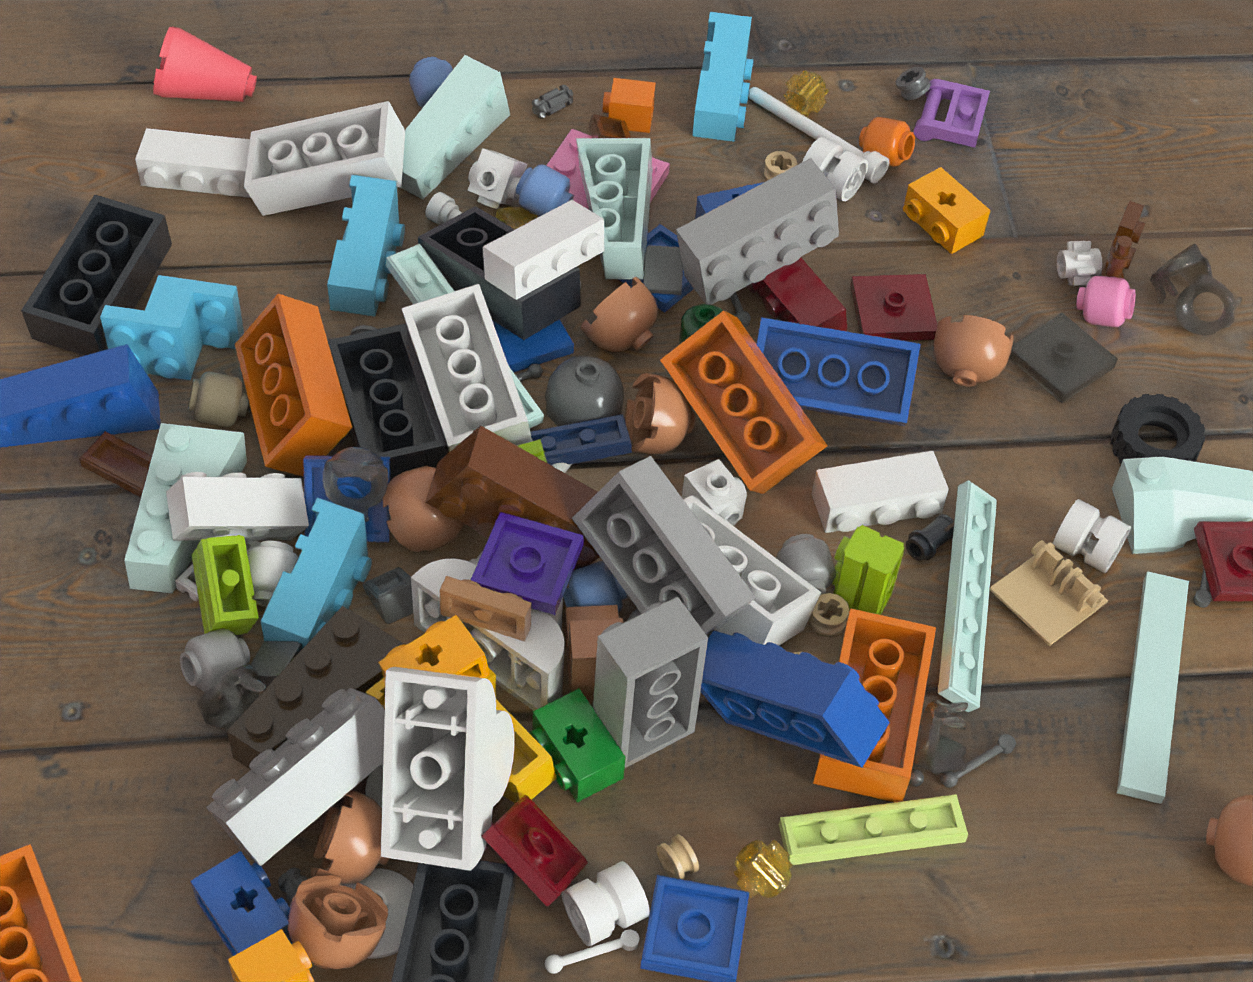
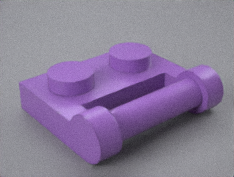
[914,79,990,147]

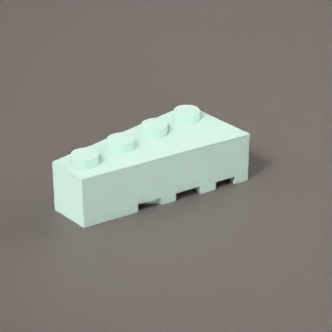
[400,55,510,199]
[576,138,653,279]
[124,423,247,594]

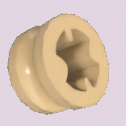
[763,151,797,181]
[809,593,849,637]
[656,834,699,880]

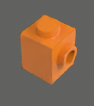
[602,78,656,133]

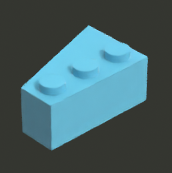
[692,12,753,142]
[327,175,405,317]
[261,497,372,648]

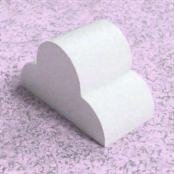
[411,559,564,711]
[381,667,514,871]

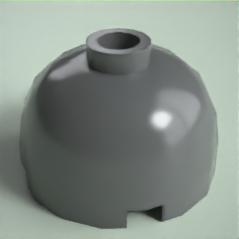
[545,355,624,426]

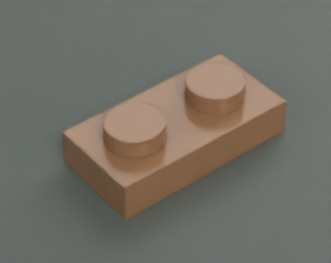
[439,576,532,642]

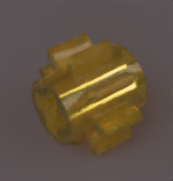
[783,70,829,116]
[734,840,793,898]

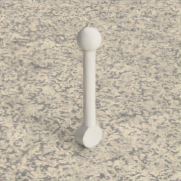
[544,929,640,974]

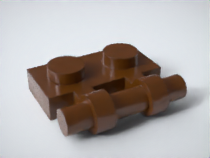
[1101,201,1146,279]

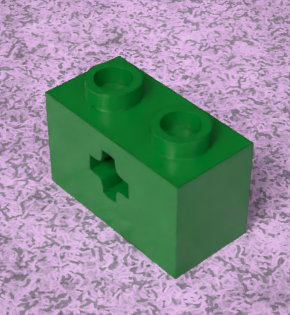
[529,688,626,803]

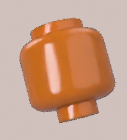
[859,117,915,167]

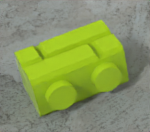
[832,525,905,615]
[191,535,259,635]

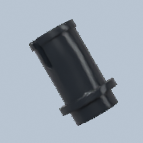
[906,514,954,561]

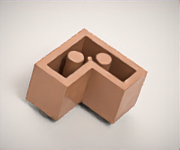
[565,605,627,704]

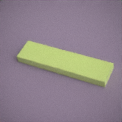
[779,794,968,866]

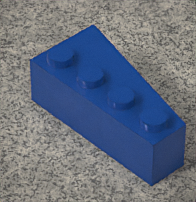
[0,344,161,448]

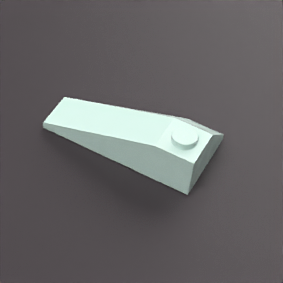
[1112,457,1253,554]

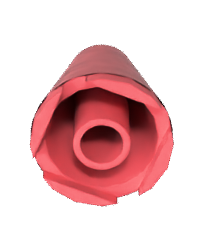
[153,26,257,102]

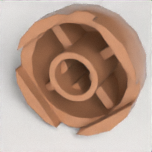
[580,277,658,352]
[933,315,1014,387]
[624,373,695,455]
[383,466,465,552]
[311,789,389,885]
[1206,795,1253,886]
[288,875,388,969]

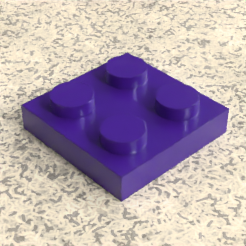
[471,512,584,615]

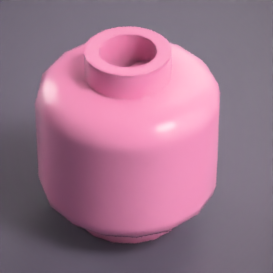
[1076,276,1136,327]

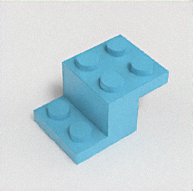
[100,275,244,380]

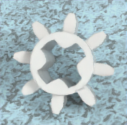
[1057,241,1102,286]

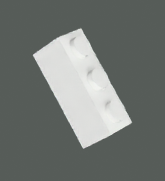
[135,128,250,198]
[483,200,604,300]
[812,451,949,533]
[166,472,309,541]

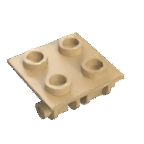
[989,540,1108,646]

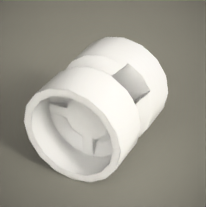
[802,136,868,202]
[1053,499,1131,573]
[562,861,650,946]

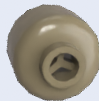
[188,371,249,427]

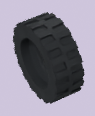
[1110,393,1206,464]

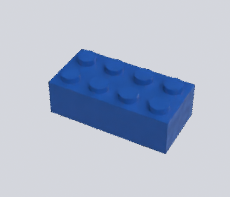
[757,317,921,426]
[701,630,890,768]

